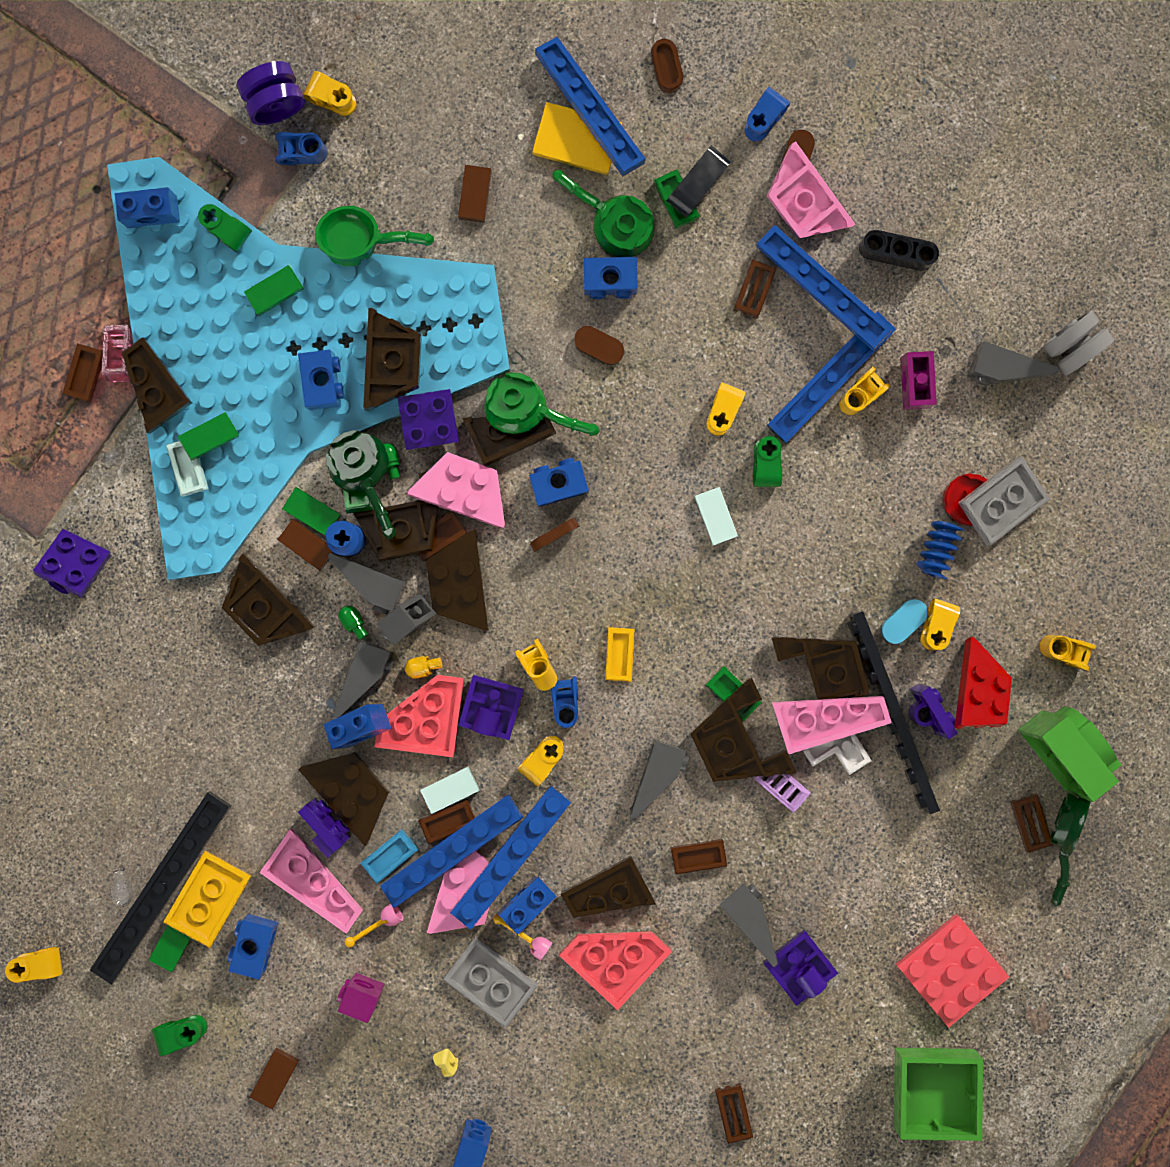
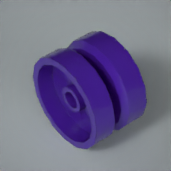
[236,61,306,125]

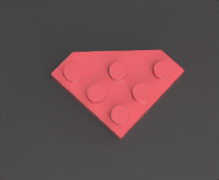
[374,675,464,757]
[559,931,672,1010]

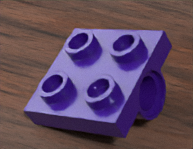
[397,389,459,450]
[33,528,111,598]
[458,674,524,740]
[909,684,958,739]
[298,798,350,858]
[763,929,838,1006]

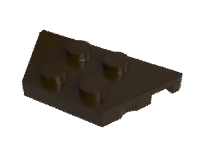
[363,308,422,411]
[426,529,489,630]
[222,554,315,646]
[298,752,390,846]

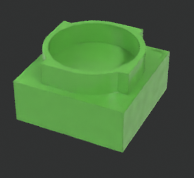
[1017,706,1121,802]
[894,1048,983,1141]

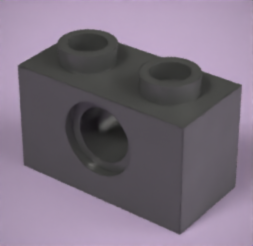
[377,594,436,645]

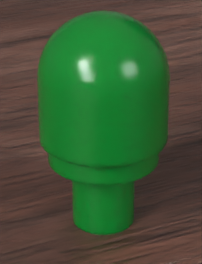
[384,443,401,480]
[338,605,368,640]

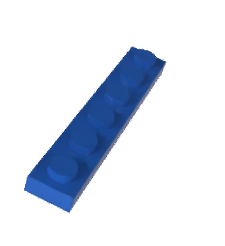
[535,37,646,177]
[756,225,892,351]
[766,311,896,444]
[450,786,571,930]
[380,795,524,908]

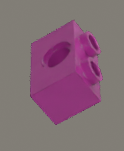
[900,351,937,410]
[336,973,385,1023]

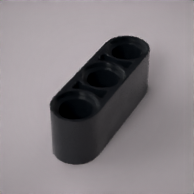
[666,145,731,218]
[859,230,939,271]

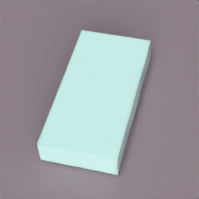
[166,441,209,497]
[694,487,738,545]
[420,766,480,814]

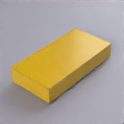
[605,627,635,682]

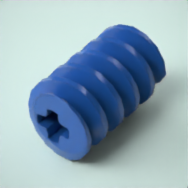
[325,521,366,557]
[916,521,965,580]

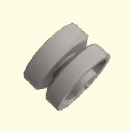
[1043,310,1115,376]

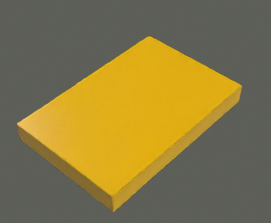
[532,102,622,176]
[163,851,252,948]

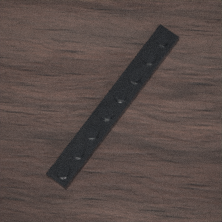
[847,611,940,815]
[90,791,232,985]

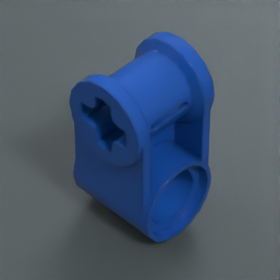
[744,87,791,142]
[275,132,328,166]
[551,676,578,728]

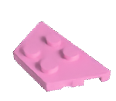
[767,141,855,239]
[406,452,505,529]
[427,850,490,934]

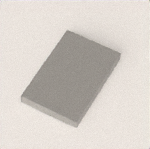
[958,456,1050,546]
[443,936,538,1028]

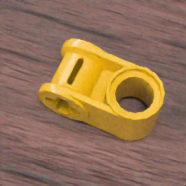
[303,71,357,116]
[839,367,891,415]
[706,382,746,436]
[920,598,960,651]
[1039,635,1097,671]
[515,638,558,691]
[517,736,564,787]
[5,947,63,983]

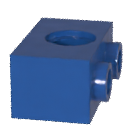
[115,187,180,228]
[584,257,638,299]
[298,349,344,410]
[529,458,589,507]
[323,704,392,749]
[497,876,557,935]
[227,914,279,980]
[453,1119,492,1167]

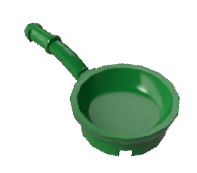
[552,170,655,257]
[315,206,434,267]
[484,372,600,436]

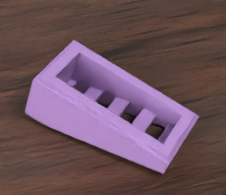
[753,756,811,813]

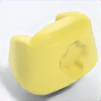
[433,1049,458,1077]

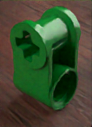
[198,204,252,253]
[753,436,783,487]
[151,1015,208,1056]

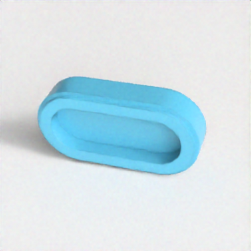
[881,599,928,644]

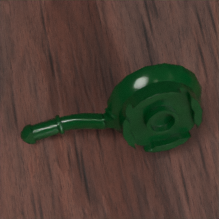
[326,430,396,539]
[1050,793,1091,906]

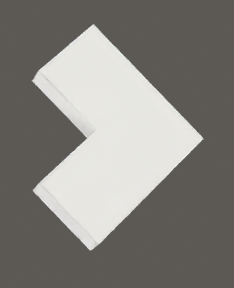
[802,734,872,775]

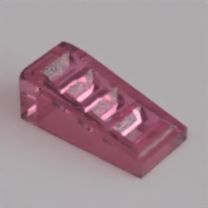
[101,324,133,382]

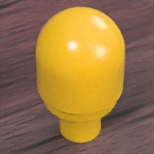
[405,656,442,679]

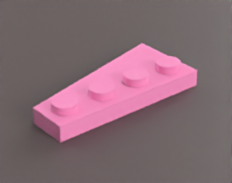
[772,696,892,754]
[260,828,363,934]

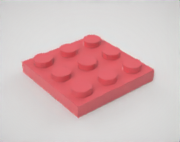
[896,914,1009,1028]

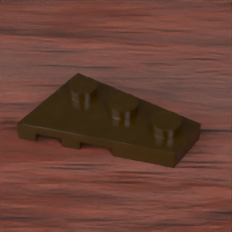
[121,337,193,434]
[462,417,556,466]
[561,856,656,918]

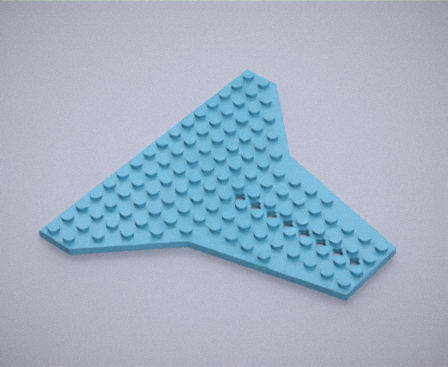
[107,157,510,580]

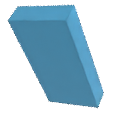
[360,829,418,884]

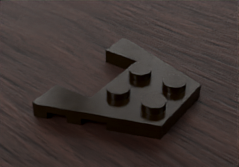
[341,472,439,562]
[771,636,870,700]
[690,677,796,782]

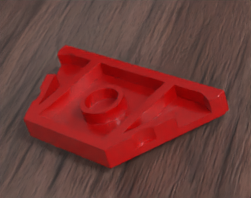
[954,636,1012,729]

